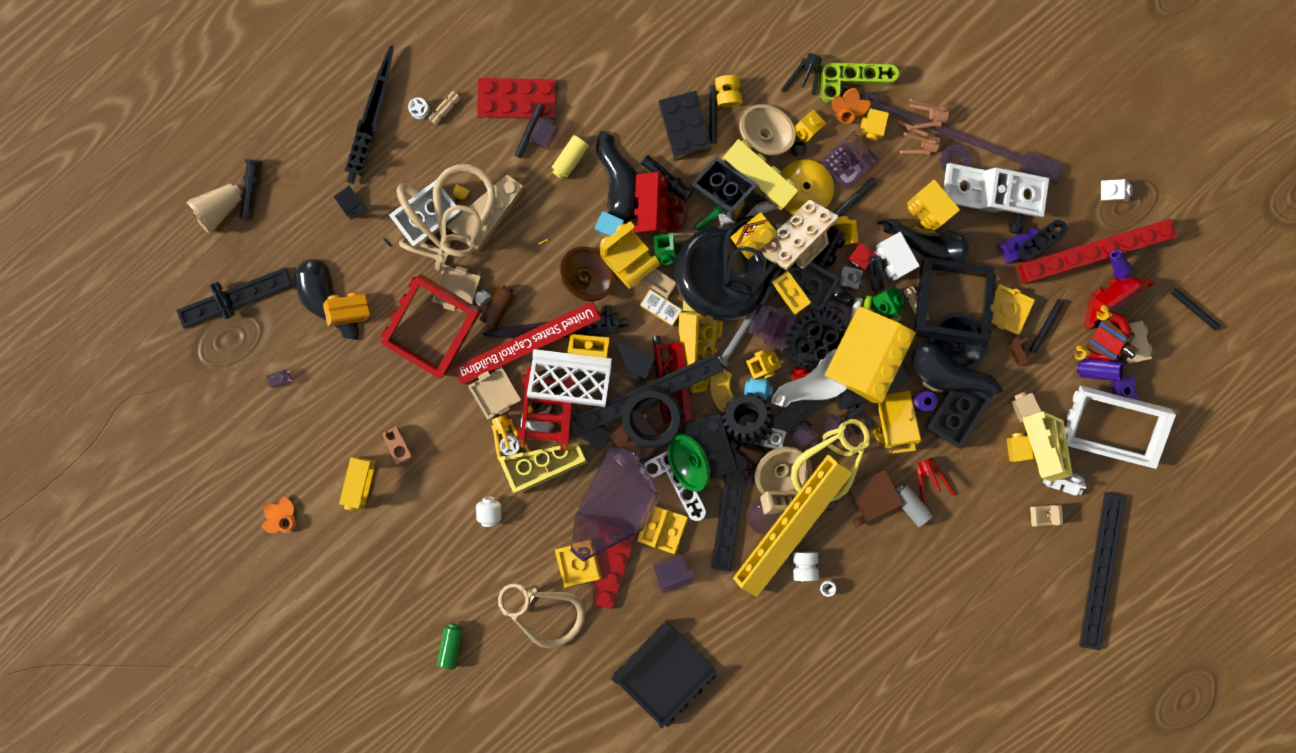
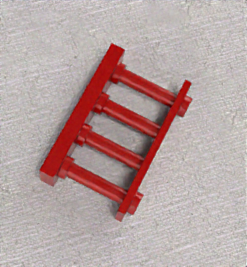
[517,367,574,450]

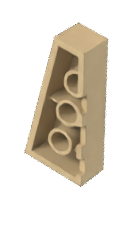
[446,175,525,252]

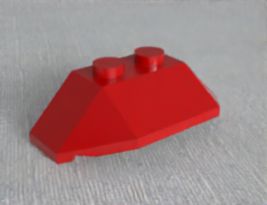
[1084,276,1155,329]

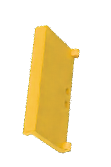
[877,390,921,447]

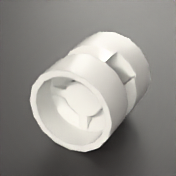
[793,551,819,581]

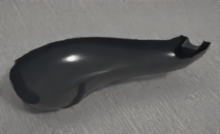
[596,131,639,223]
[877,219,969,262]
[294,259,359,340]
[912,341,1003,397]

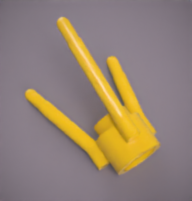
[491,415,531,460]

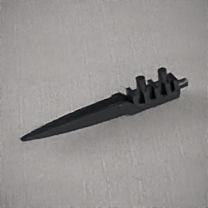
[344,44,394,184]
[482,305,629,338]

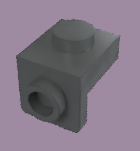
[839,266,864,291]

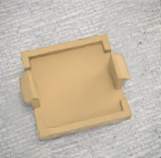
[432,265,481,312]
[468,366,521,420]

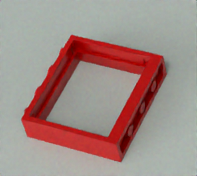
[380,274,482,379]

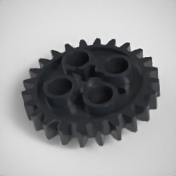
[785,308,847,370]

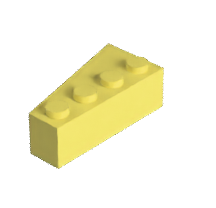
[498,443,588,495]

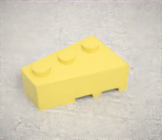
[1023,412,1073,482]

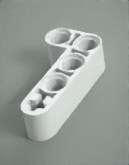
[644,451,706,521]

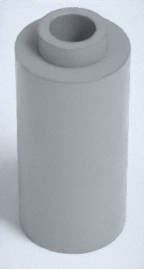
[896,484,933,527]

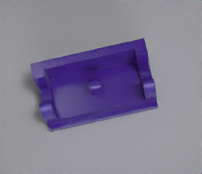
[997,228,1045,264]

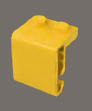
[600,221,660,289]

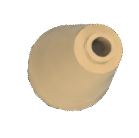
[185,183,243,234]

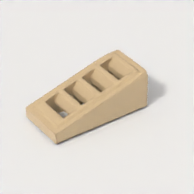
[760,491,799,514]

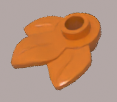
[832,88,871,124]
[261,496,296,533]

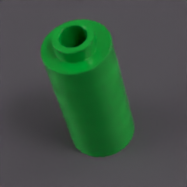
[437,623,464,669]

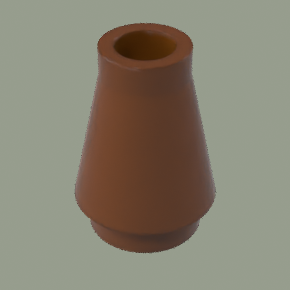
[736,443,767,466]

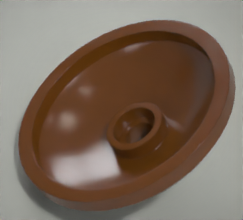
[559,246,616,301]

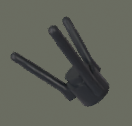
[781,53,822,95]

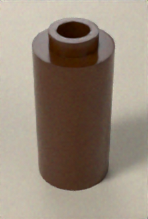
[479,285,515,329]

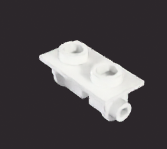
[1043,474,1086,496]

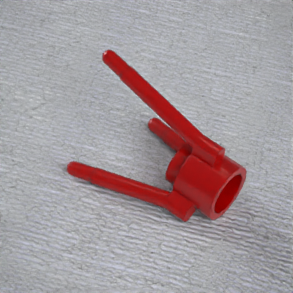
[916,457,956,502]

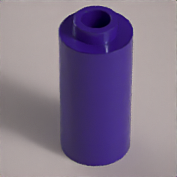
[1077,358,1124,381]
[912,392,937,412]

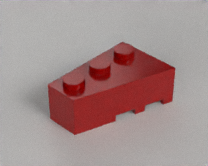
[634,172,670,234]

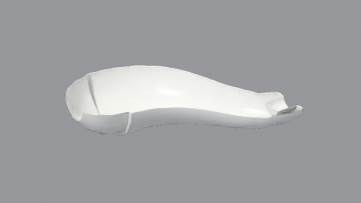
[771,349,847,407]

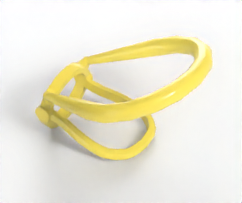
[791,419,870,502]

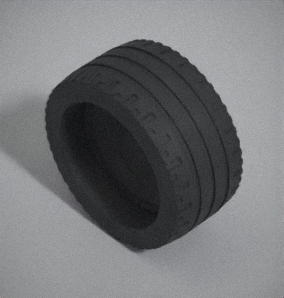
[622,387,682,448]

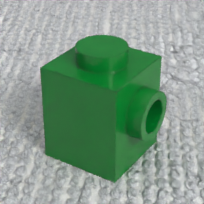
[654,233,677,265]

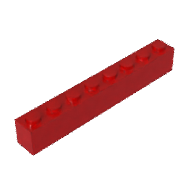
[1017,218,1177,284]

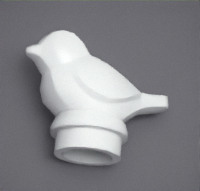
[521,405,555,432]

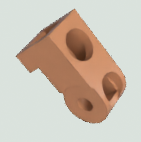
[383,426,415,466]

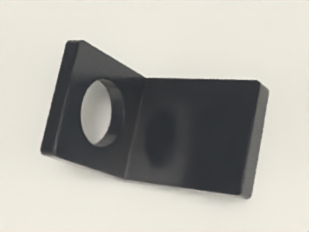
[333,186,367,220]
[844,404,873,435]

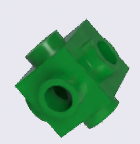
[872,286,907,319]

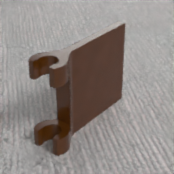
[840,469,904,528]

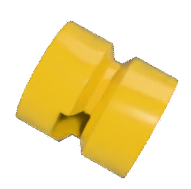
[715,75,743,107]

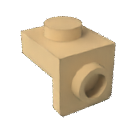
[1030,505,1063,527]

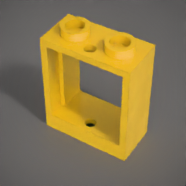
[339,457,376,511]

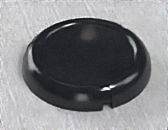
[674,226,770,321]

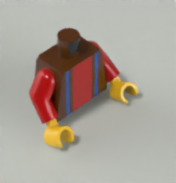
[1074,305,1139,361]

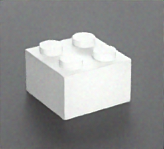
[874,232,919,281]

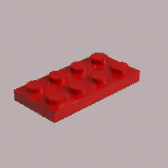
[477,78,556,119]

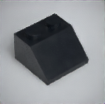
[617,342,655,382]

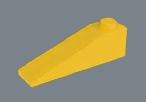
[679,311,723,393]

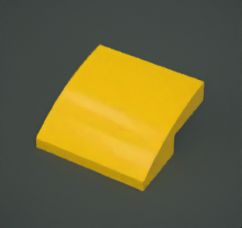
[637,504,689,554]

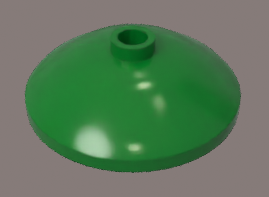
[667,434,711,492]

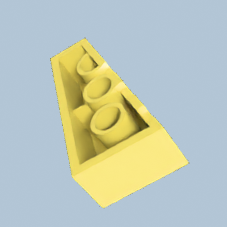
[722,139,798,210]

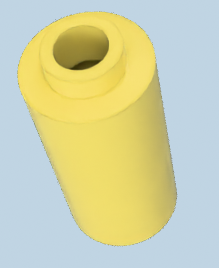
[552,135,589,179]

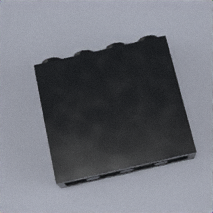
[611,620,717,729]

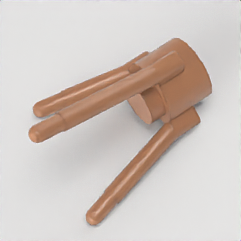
[907,98,949,130]
[897,120,940,155]

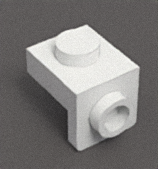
[1101,179,1132,201]

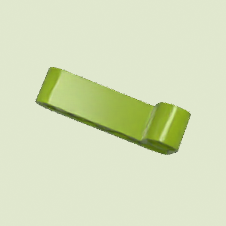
[821,63,899,104]

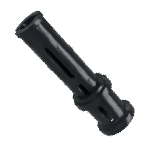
[641,155,694,203]
[239,159,263,219]

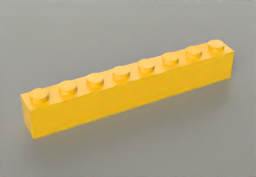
[733,455,853,597]

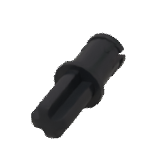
[869,255,885,292]

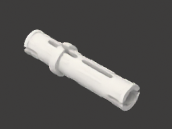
[719,200,778,226]

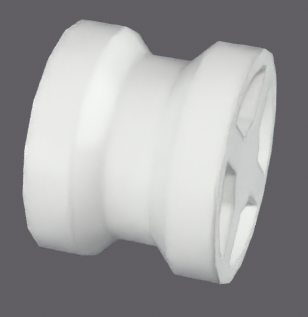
[408,97,430,120]
[500,436,520,455]

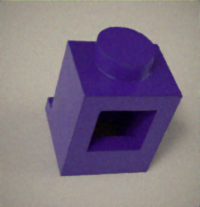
[1110,376,1138,399]

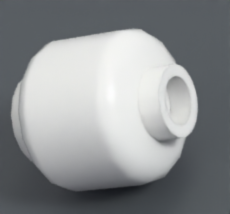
[476,497,502,527]

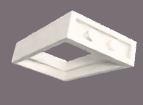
[1065,385,1176,469]

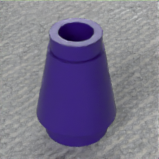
[1110,250,1133,279]

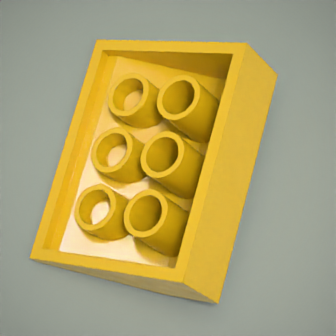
[824,306,916,403]

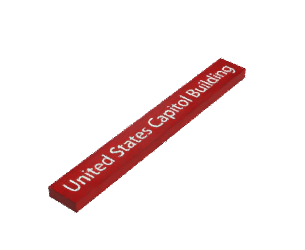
[453,301,601,385]

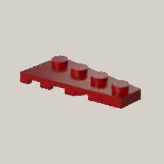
[593,523,636,610]

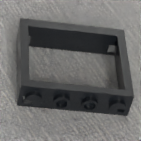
[914,257,996,347]

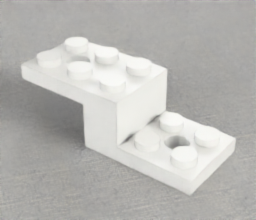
[943,163,1049,217]

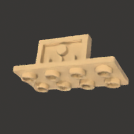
[759,200,838,270]

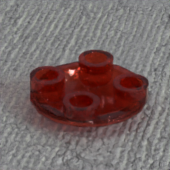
[665,194,688,233]

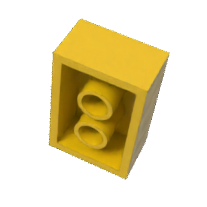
[907,179,960,231]

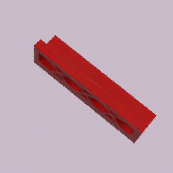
[654,342,692,423]

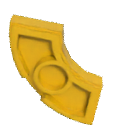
[710,369,734,413]

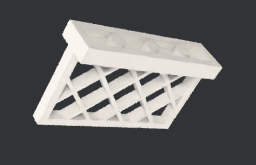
[527,349,612,407]

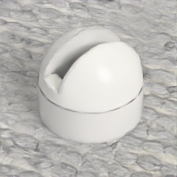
[475,290,492,307]
[820,580,837,597]

